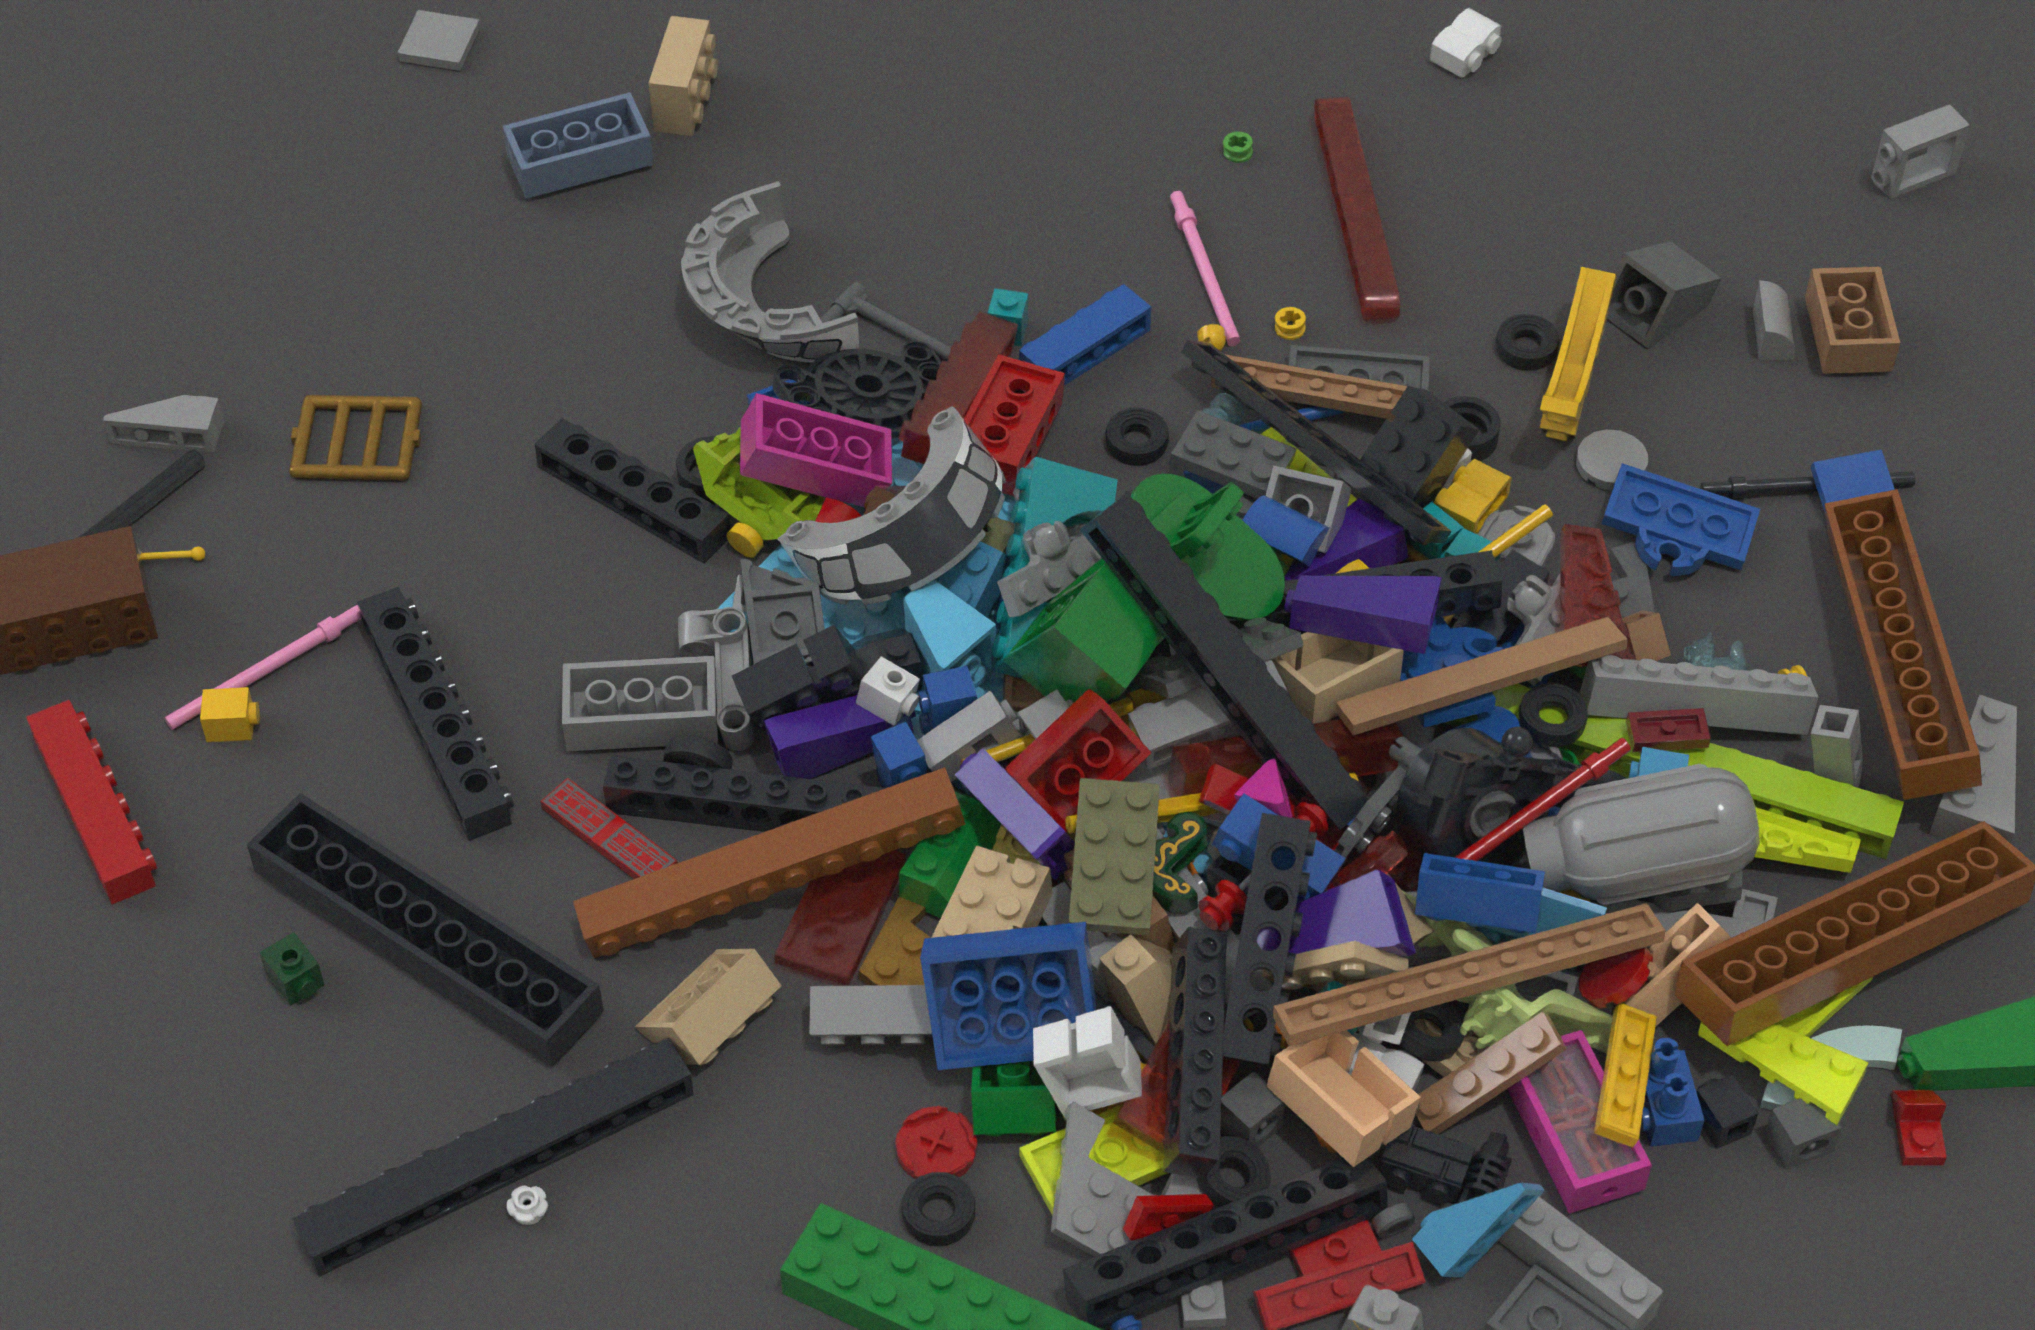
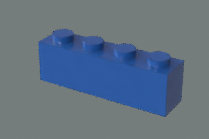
[1019,284,1151,386]

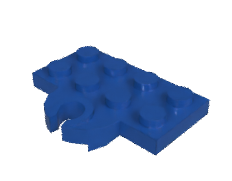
[1601,463,1760,576]
[1400,617,1503,727]

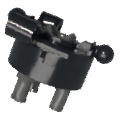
[1389,726,1580,864]

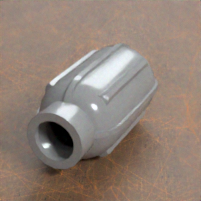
[1523,764,1759,905]

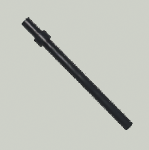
[1700,472,1915,499]

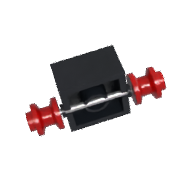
[1198,802,1328,931]

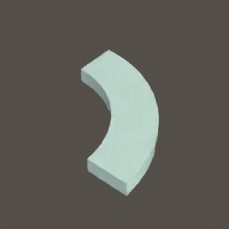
[1760,1025,1902,1110]

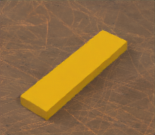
[1594,1003,1657,1148]

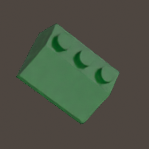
[899,791,1001,918]

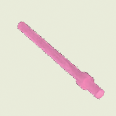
[1170,191,1241,346]
[164,605,361,730]

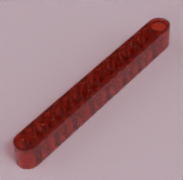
[1314,96,1400,320]

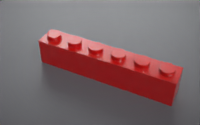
[26,700,158,905]

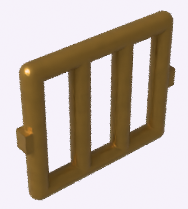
[289,395,422,480]

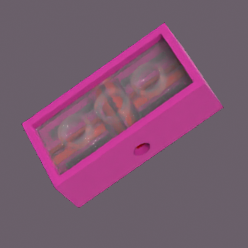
[1507,1030,1652,1214]

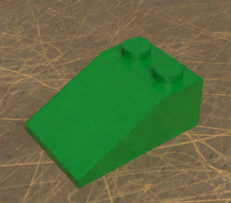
[971,1061,1056,1137]

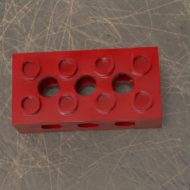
[964,354,1065,497]

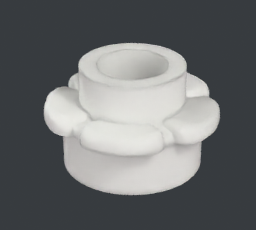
[507,1185,548,1225]

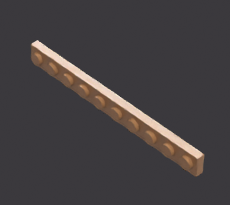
[1273,903,1666,1046]

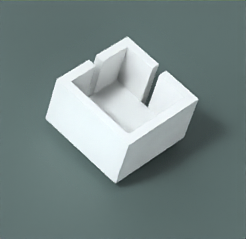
[1033,1006,1142,1118]

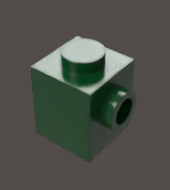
[259,932,325,1006]

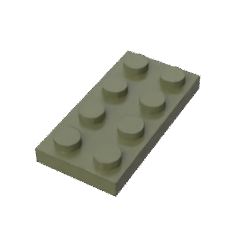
[1069,778,1160,935]

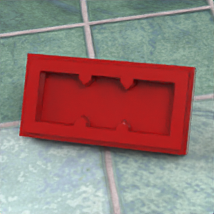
[1289,1220,1382,1277]

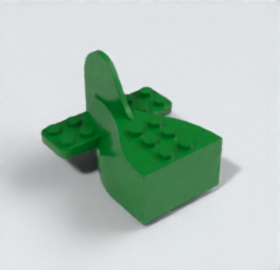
[1003,474,1285,703]

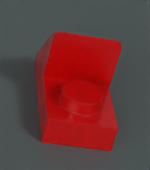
[1891,1090,1947,1166]

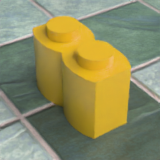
[1434,459,1512,534]

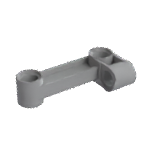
[678,607,756,751]

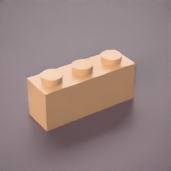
[1625,903,1731,1027]

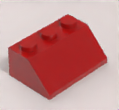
[1004,689,1152,833]

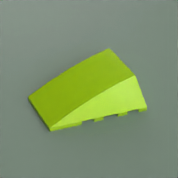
[693,427,826,540]

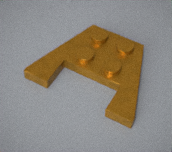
[859,897,931,986]

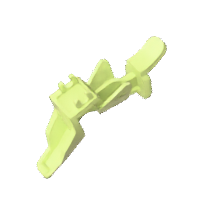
[1402,891,1613,1053]

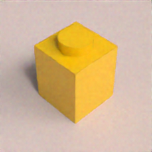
[200,687,260,742]

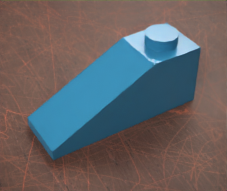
[1412,1183,1545,1277]

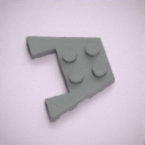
[1051,1101,1203,1257]

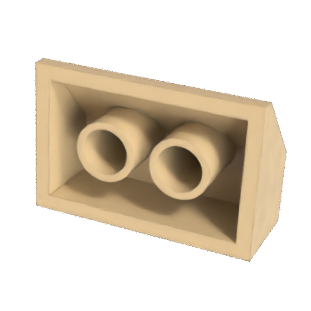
[635,949,782,1065]

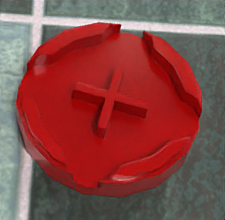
[1579,947,1653,1009]
[895,1106,978,1179]

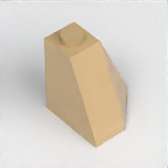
[1099,934,1173,1052]

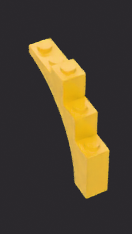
[1540,267,1616,441]

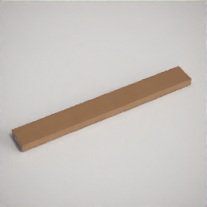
[1336,617,1627,735]

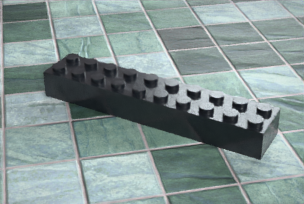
[247,793,604,1066]

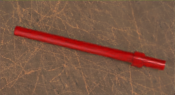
[1455,738,1631,861]

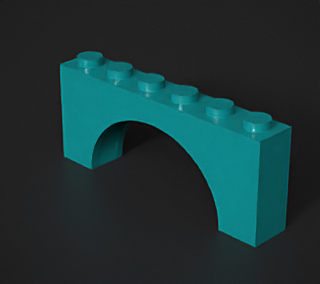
[992,457,1118,680]

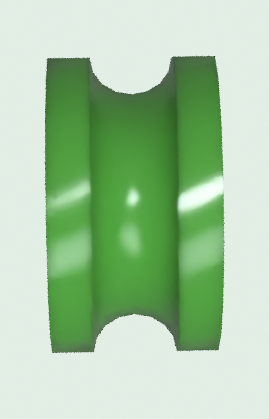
[1223,131,1253,163]

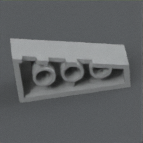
[1929,695,2017,843]

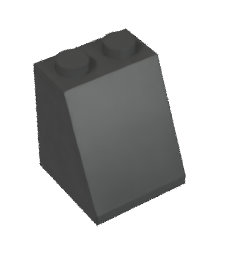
[1607,241,1722,348]

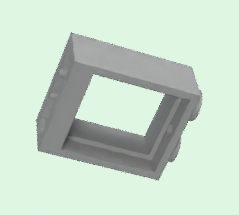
[1871,104,1970,199]

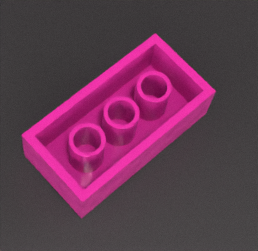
[740,393,892,507]

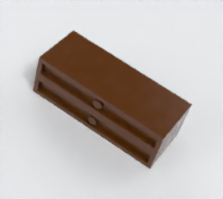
[0,526,158,675]

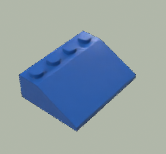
[920,922,1096,1070]

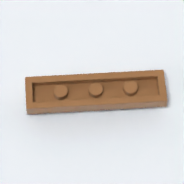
[1415,1012,1567,1134]

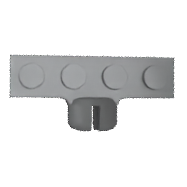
[997,521,1101,617]
[1506,554,1605,686]

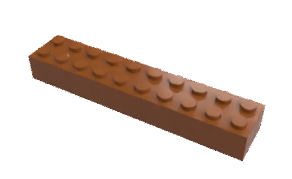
[1824,489,1982,800]
[1674,821,2035,1046]

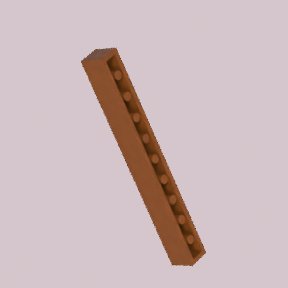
[573,767,965,958]

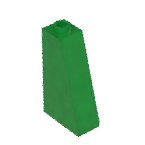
[1897,996,2035,1091]

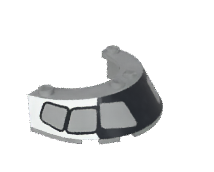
[681,181,859,362]
[778,406,1006,605]

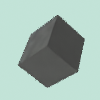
[1220,1071,1285,1147]
[1764,1098,1842,1170]

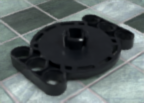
[772,341,963,439]

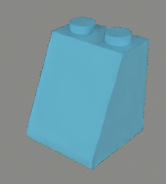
[904,580,996,689]

